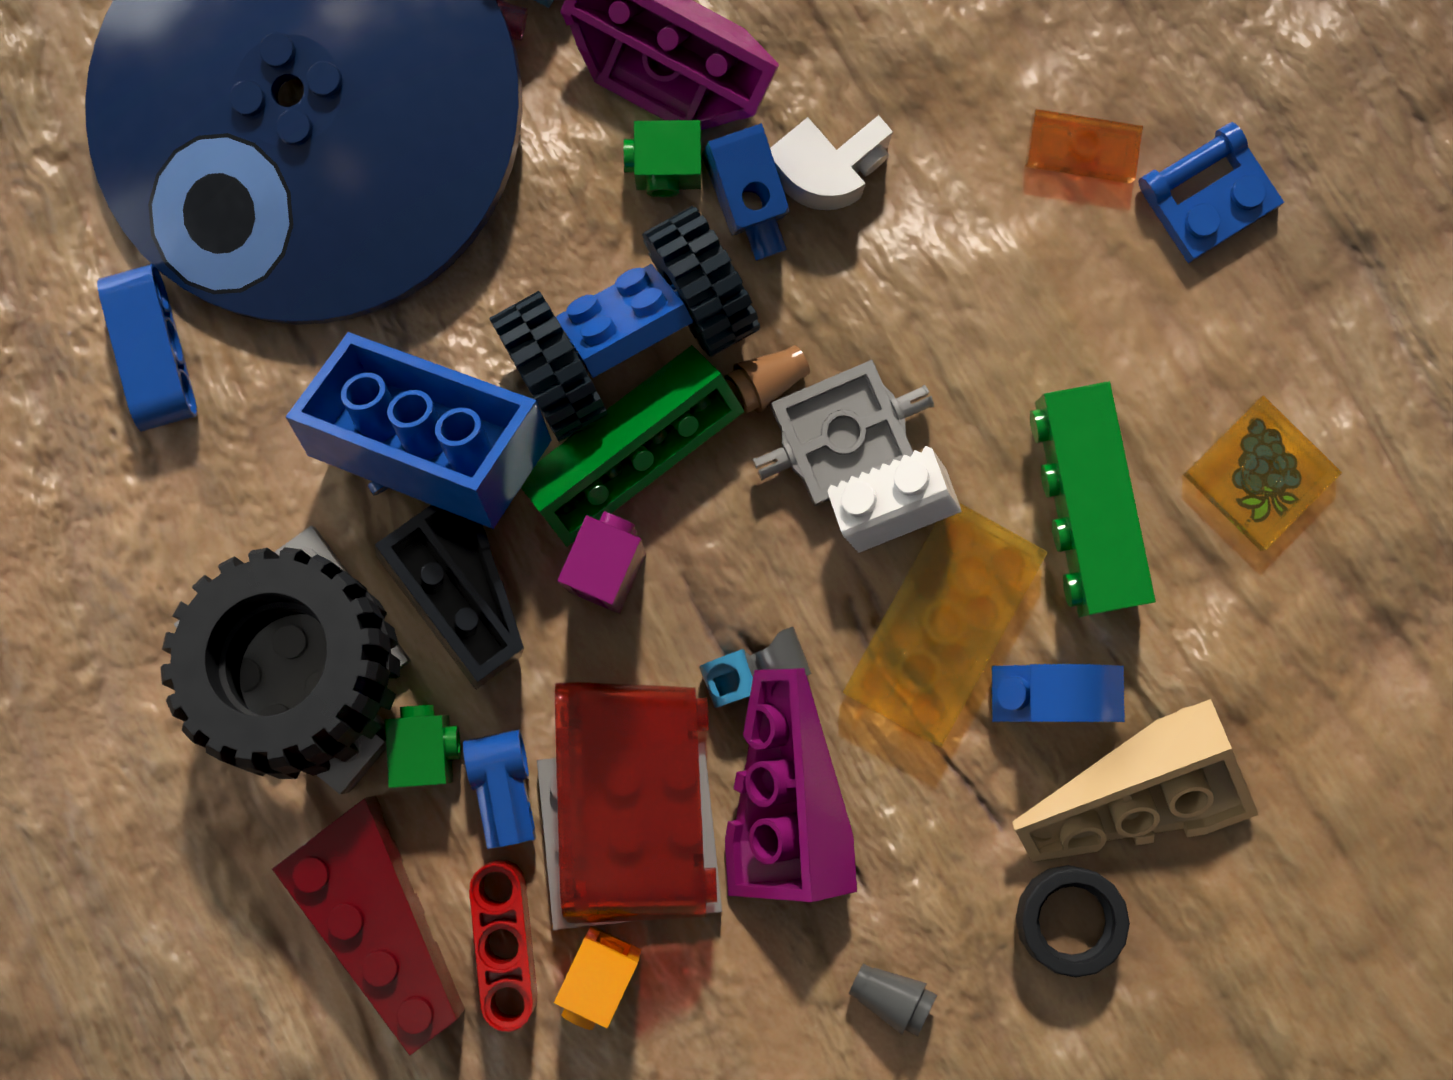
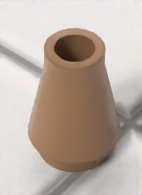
[724,345,810,414]

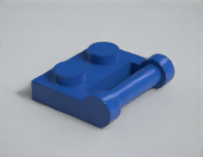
[1138,122,1284,264]

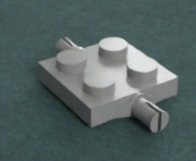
[752,360,934,506]

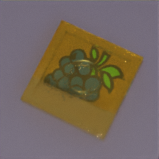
[1183,395,1342,551]

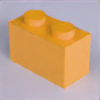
[554,926,642,1030]

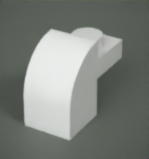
[770,115,893,210]

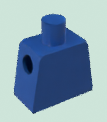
[702,123,790,261]

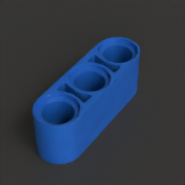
[97,264,197,432]

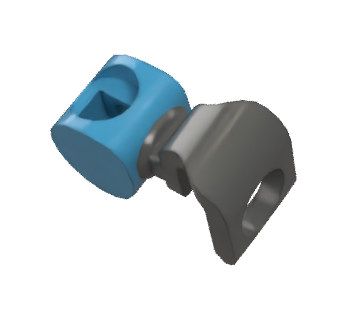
[699,627,812,708]

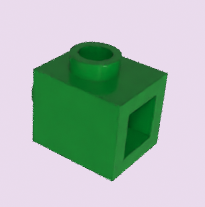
[623,120,701,197]
[385,705,461,788]

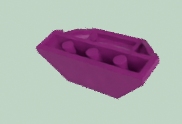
[560,0,779,130]

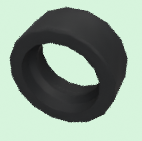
[1016,865,1130,978]

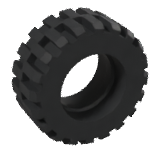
[160,547,400,779]

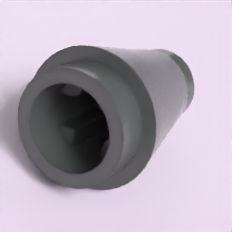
[849,963,937,1037]

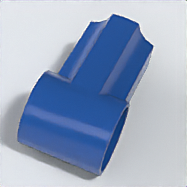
[463,730,536,849]

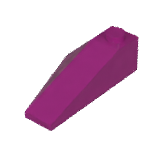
[725,668,857,902]

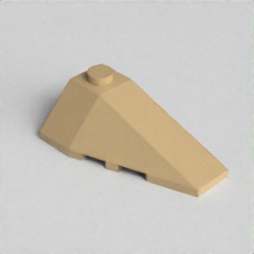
[1012,699,1259,862]

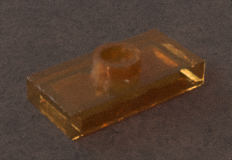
[1025,109,1143,184]

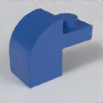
[992,664,1125,722]

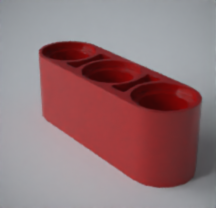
[469,859,538,1032]

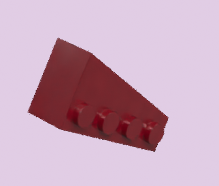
[272,795,465,1056]

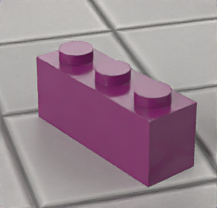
[557,512,646,614]

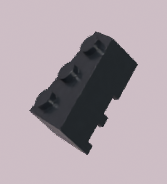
[375,505,524,690]

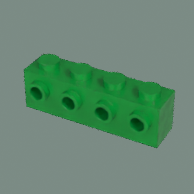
[521,345,745,547]
[1030,381,1156,618]

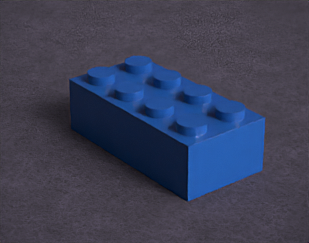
[286,332,552,529]

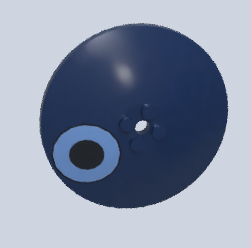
[85,0,522,325]

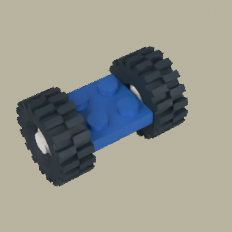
[489,206,760,442]

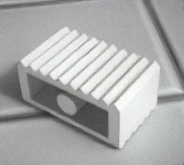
[827,446,962,553]

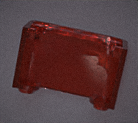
[555,682,717,924]

